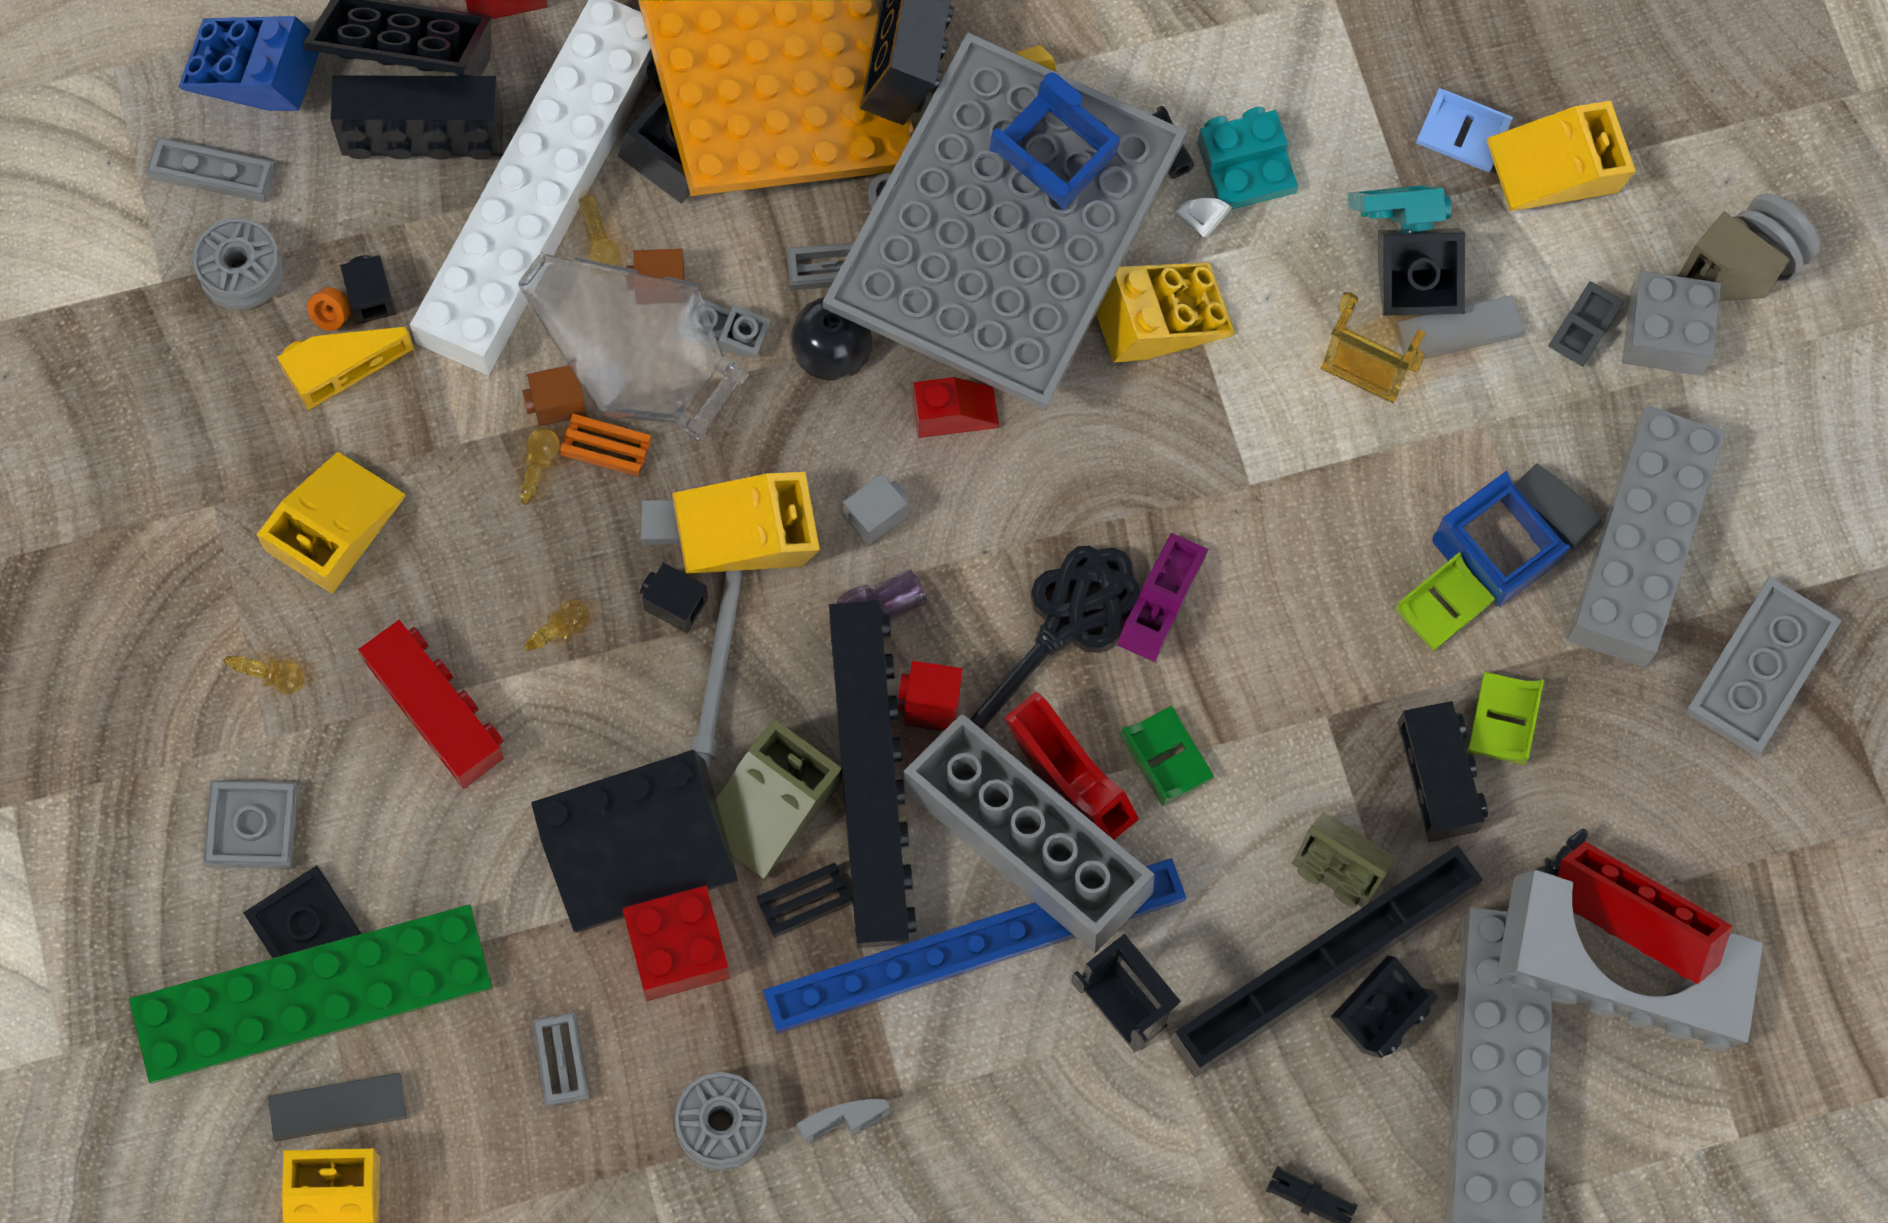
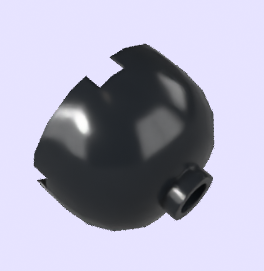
[791,297,872,381]

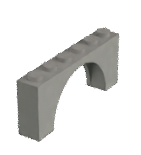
[1496,870,1763,1052]

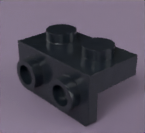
[1331,955,1438,1058]

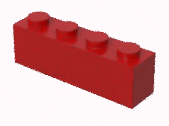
[358,619,504,789]
[1557,841,1733,984]

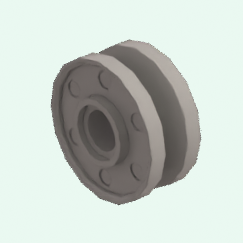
[1736,193,1820,282]
[192,218,284,310]
[674,1072,767,1171]

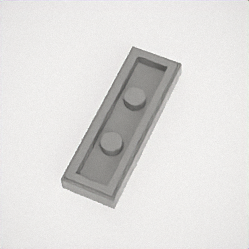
[146,137,276,203]
[1395,295,1525,363]

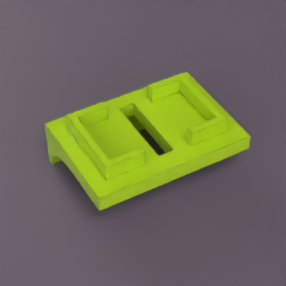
[1394,552,1495,652]
[1467,672,1544,766]

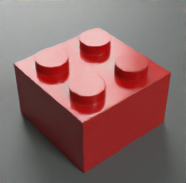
[622,885,730,1001]

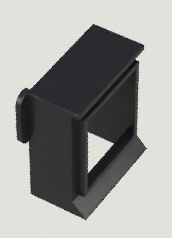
[1071,933,1181,1053]

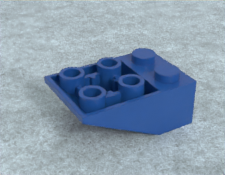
[179,16,319,111]

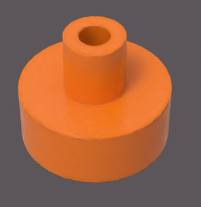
[307,287,351,331]

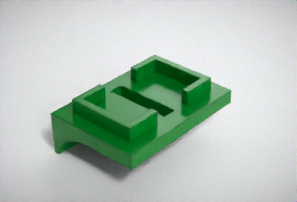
[1120,706,1214,806]

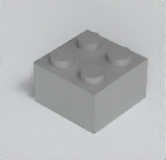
[1622,270,1721,376]

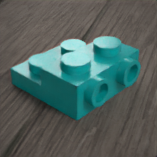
[1197,107,1298,210]
[1348,185,1452,231]

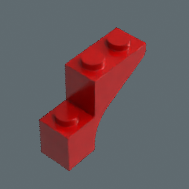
[1004,692,1139,840]

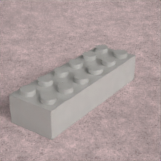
[1566,405,1725,668]
[903,714,1155,953]

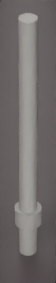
[691,570,743,772]

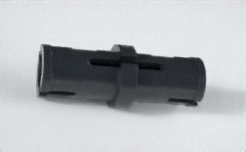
[1266,1165,1358,1223]

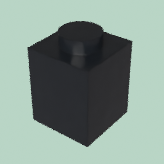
[340,255,397,325]
[640,562,708,634]

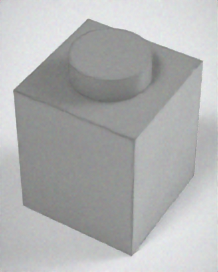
[843,473,909,547]

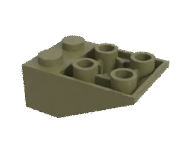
[716,718,842,880]
[1292,812,1397,908]

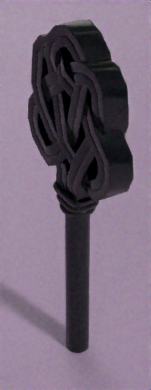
[970,545,1140,730]

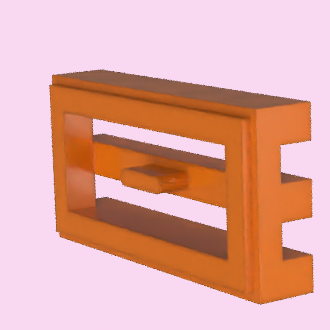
[560,414,652,477]

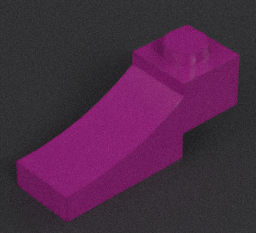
[1117,533,1209,662]

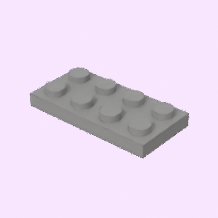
[1684,576,1842,758]

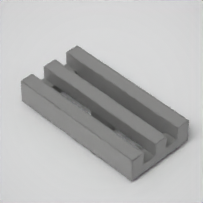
[787,243,854,291]
[532,1012,590,1108]

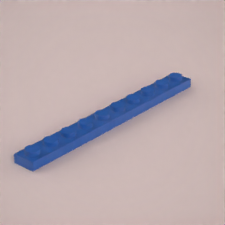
[763,858,1187,1034]

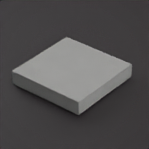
[203,780,299,869]

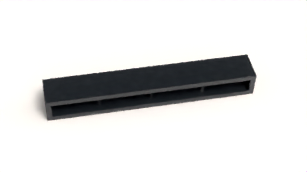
[829,600,917,948]
[1170,845,1483,1078]

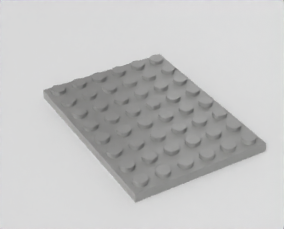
[823,32,1187,411]

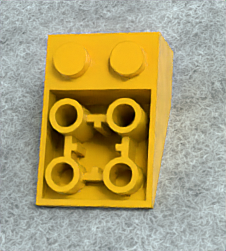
[1486,100,1636,211]
[1096,262,1235,362]
[256,452,406,594]
[672,472,820,574]
[282,1148,381,1223]

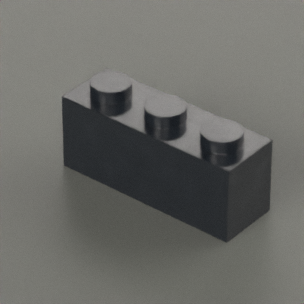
[1397,701,1488,842]

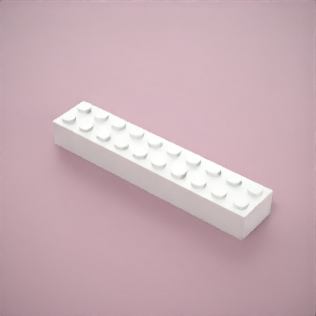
[410,0,654,376]

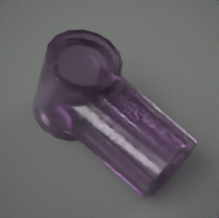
[836,569,927,620]

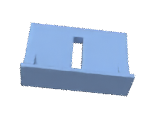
[1416,88,1513,173]

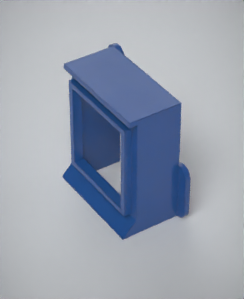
[989,72,1120,211]
[1432,470,1570,608]

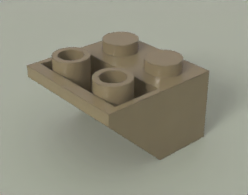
[1678,211,1790,301]

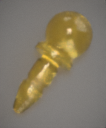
[521,428,560,505]
[524,599,590,651]
[223,656,305,695]

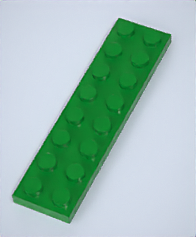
[129,904,493,1084]

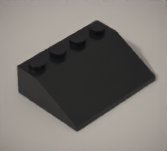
[303,0,492,76]
[531,749,738,933]

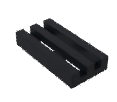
[756,862,853,938]

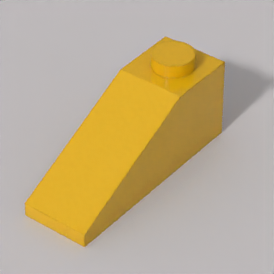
[277,327,414,411]

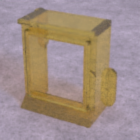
[1320,292,1426,403]

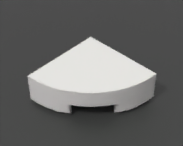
[1175,197,1233,238]

